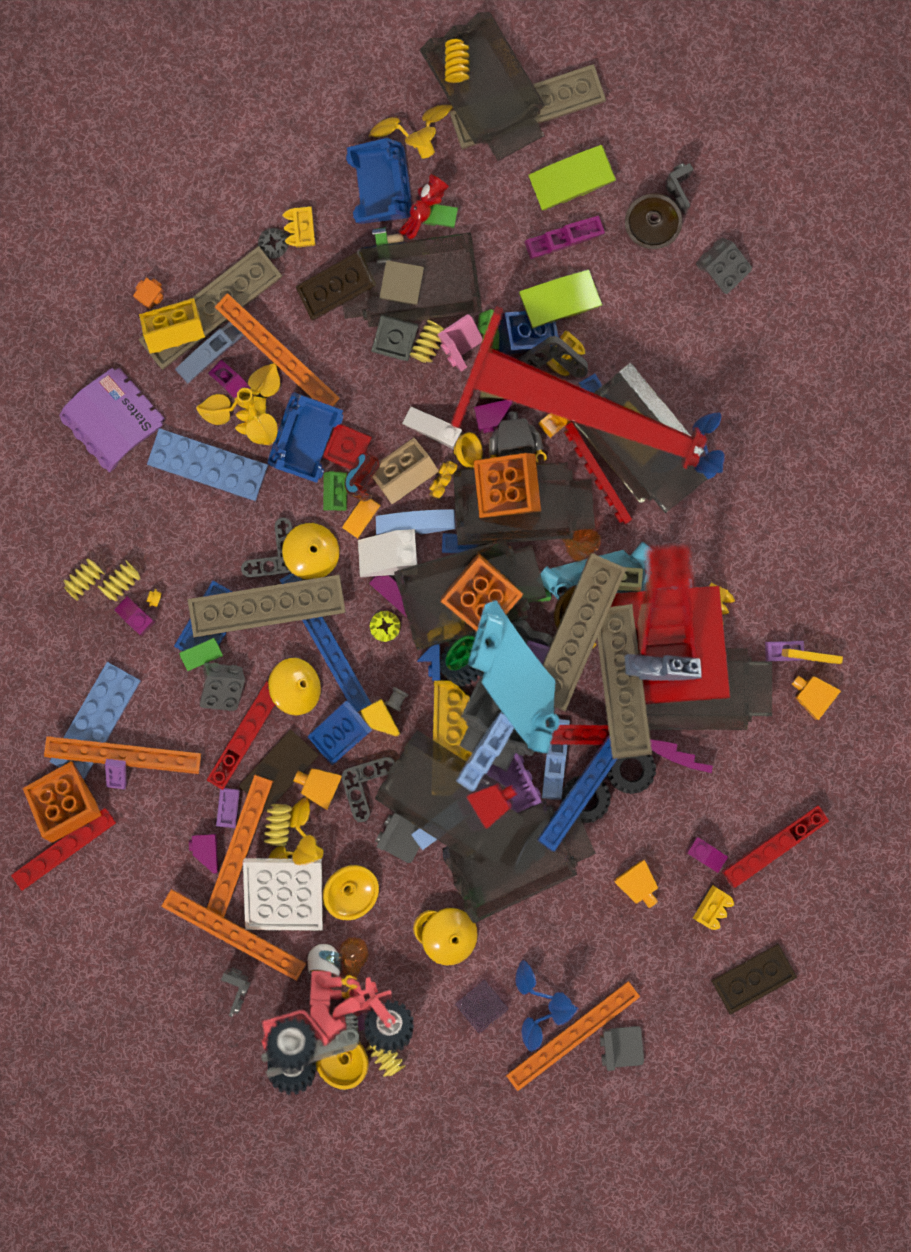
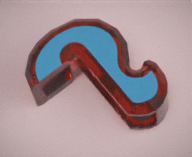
[345,452,380,502]

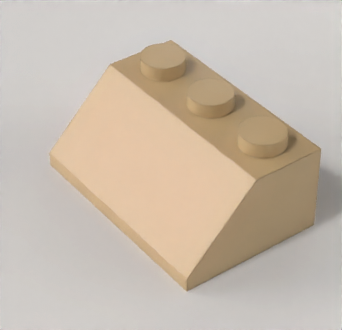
[367,438,439,504]

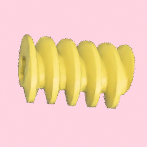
[410,320,443,363]
[63,558,105,601]
[98,560,141,601]
[264,804,292,846]
[366,1043,406,1077]

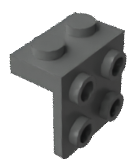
[665,163,693,214]
[695,237,752,294]
[199,663,245,711]
[375,812,422,863]
[221,967,250,1017]
[599,1026,644,1071]

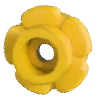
[146,589,162,607]

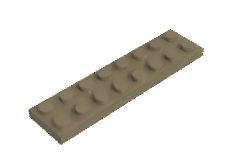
[450,64,606,149]
[138,246,282,371]
[542,553,627,711]
[188,575,346,637]
[597,604,652,759]

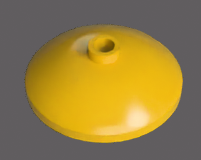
[282,523,339,580]
[269,658,321,716]
[323,865,379,920]
[422,908,478,965]
[316,1042,368,1089]

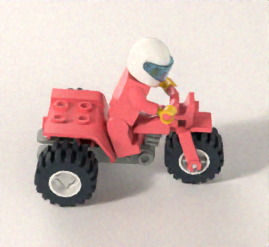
[261,944,414,1095]

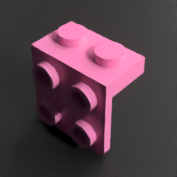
[437,315,483,371]

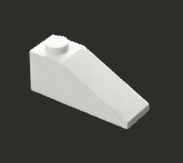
[402,407,462,449]

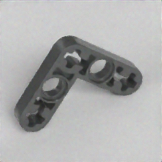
[518,336,588,378]
[241,518,293,578]
[342,757,396,822]

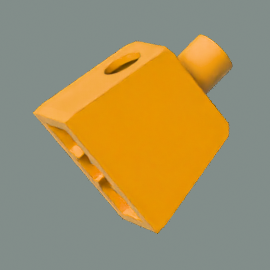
[792,675,841,720]
[293,768,342,810]
[613,859,658,908]

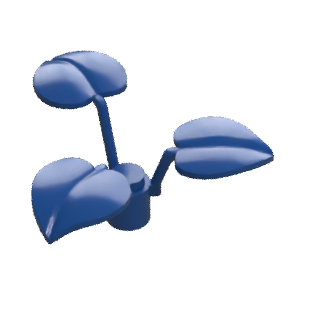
[651,412,725,479]
[515,960,578,1052]

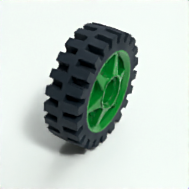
[440,629,489,686]

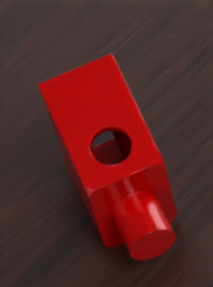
[467,784,517,828]

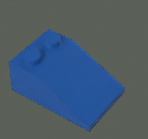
[498,311,558,355]

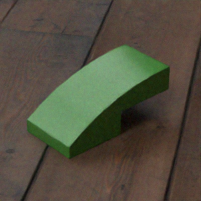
[422,205,458,228]
[478,309,499,350]

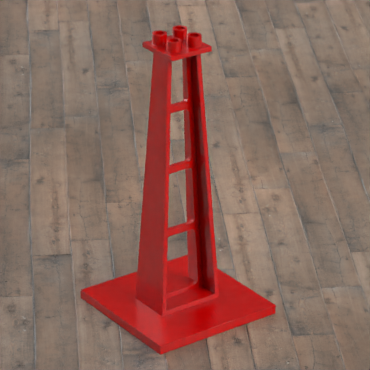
[451,306,707,469]
[610,546,730,704]

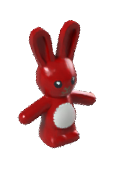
[399,174,449,239]

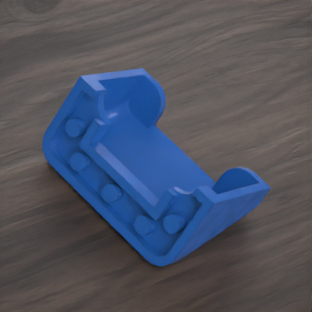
[346,138,412,224]
[268,392,343,483]

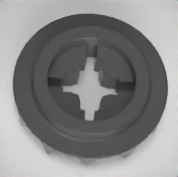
[258,228,288,259]

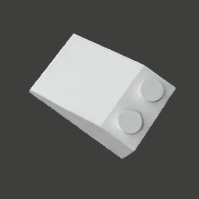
[358,529,418,577]

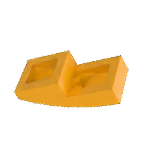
[538,414,571,438]
[342,498,381,539]

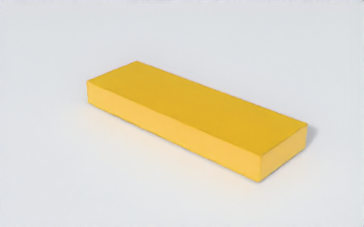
[781,649,843,664]

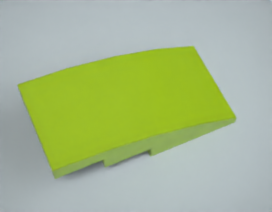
[529,145,616,210]
[519,270,602,329]

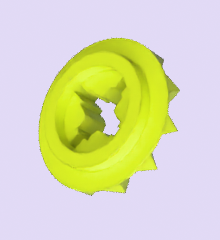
[370,611,400,642]

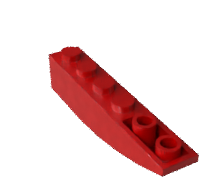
[207,681,276,790]
[721,805,829,888]

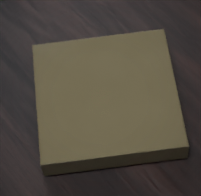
[380,260,424,305]

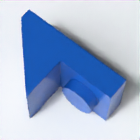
[417,642,440,681]

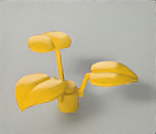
[369,105,453,158]
[196,364,280,445]
[268,797,323,865]

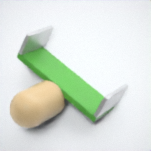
[372,228,404,263]

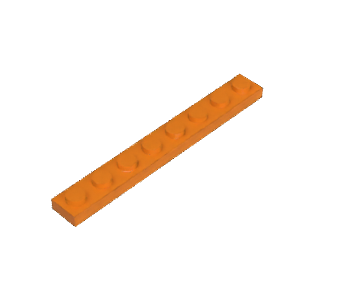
[215,293,340,406]
[44,736,201,774]
[207,775,273,917]
[161,889,306,981]
[506,981,640,1091]

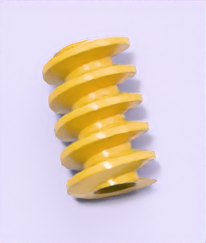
[445,39,469,83]

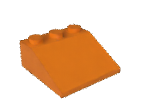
[474,453,541,518]
[441,554,523,631]
[23,761,101,843]

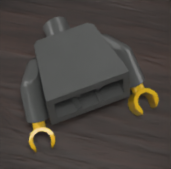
[489,412,547,463]

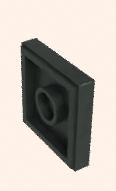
[371,314,418,361]

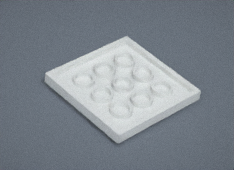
[243,858,323,930]

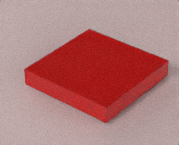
[322,424,372,473]

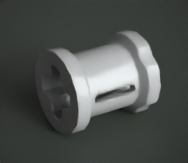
[385,687,409,711]

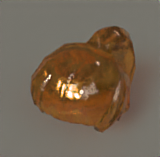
[556,527,601,561]
[339,937,369,980]

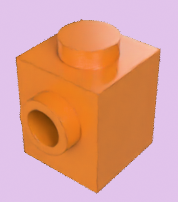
[133,277,164,310]

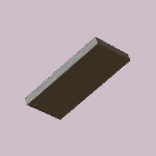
[295,251,377,321]
[239,730,319,812]
[711,943,797,1015]

